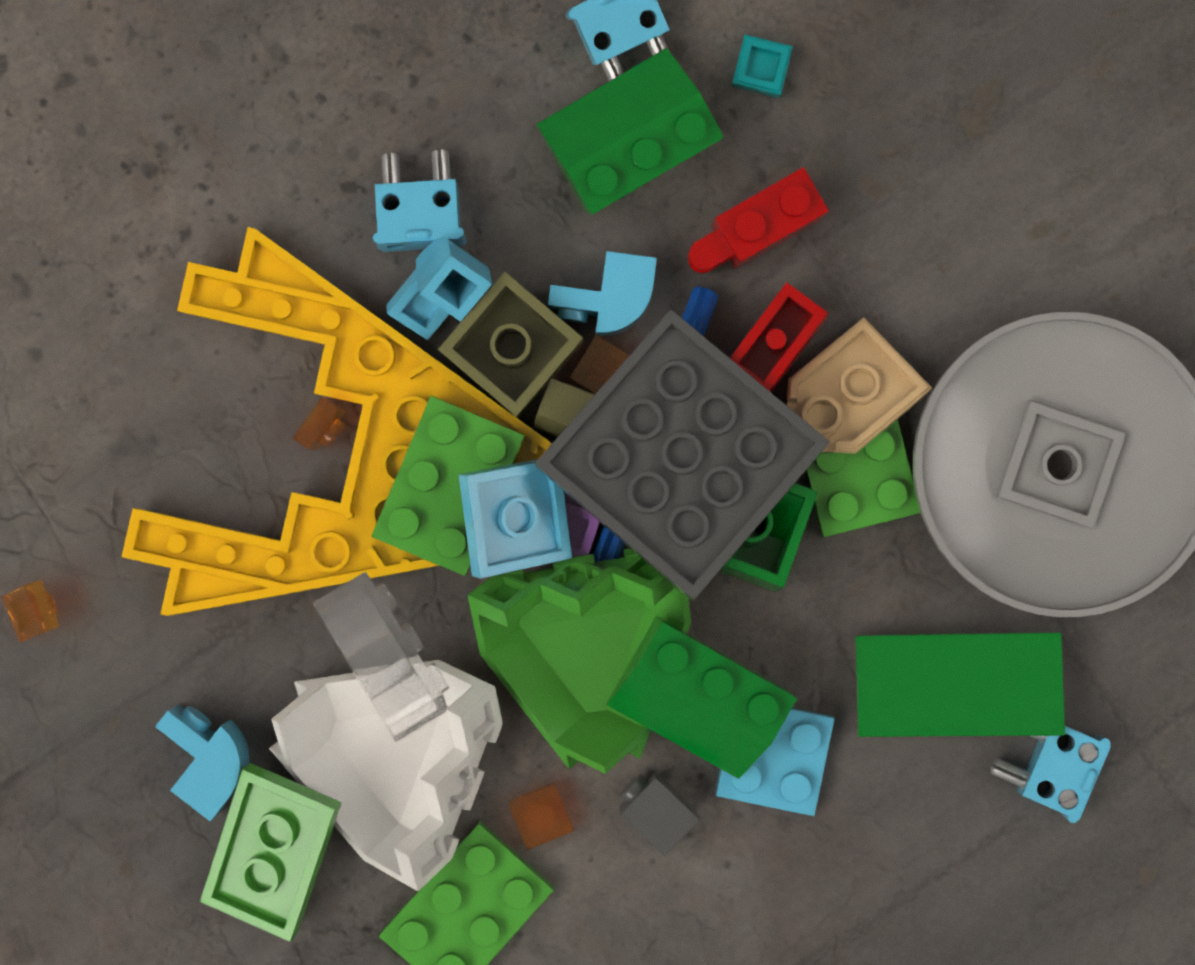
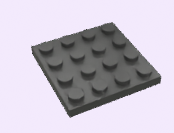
[535,309,830,602]

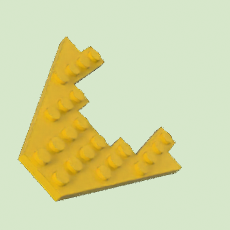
[121,227,552,616]

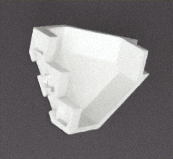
[269,660,503,891]

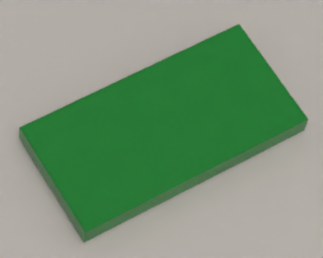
[855,632,1065,737]

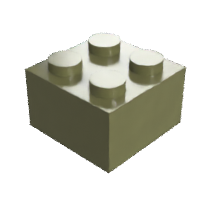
[438,271,583,419]

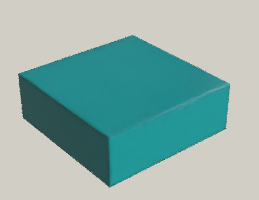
[731,34,793,98]

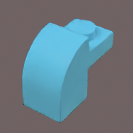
[386,237,492,340]
[548,251,657,337]
[155,705,250,822]

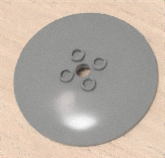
[913,312,1195,617]

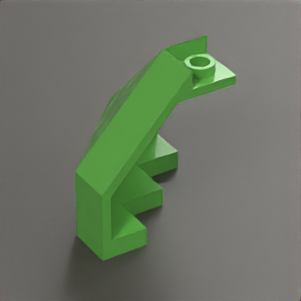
[468,548,691,774]

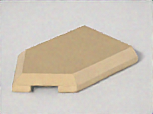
[787,317,932,454]

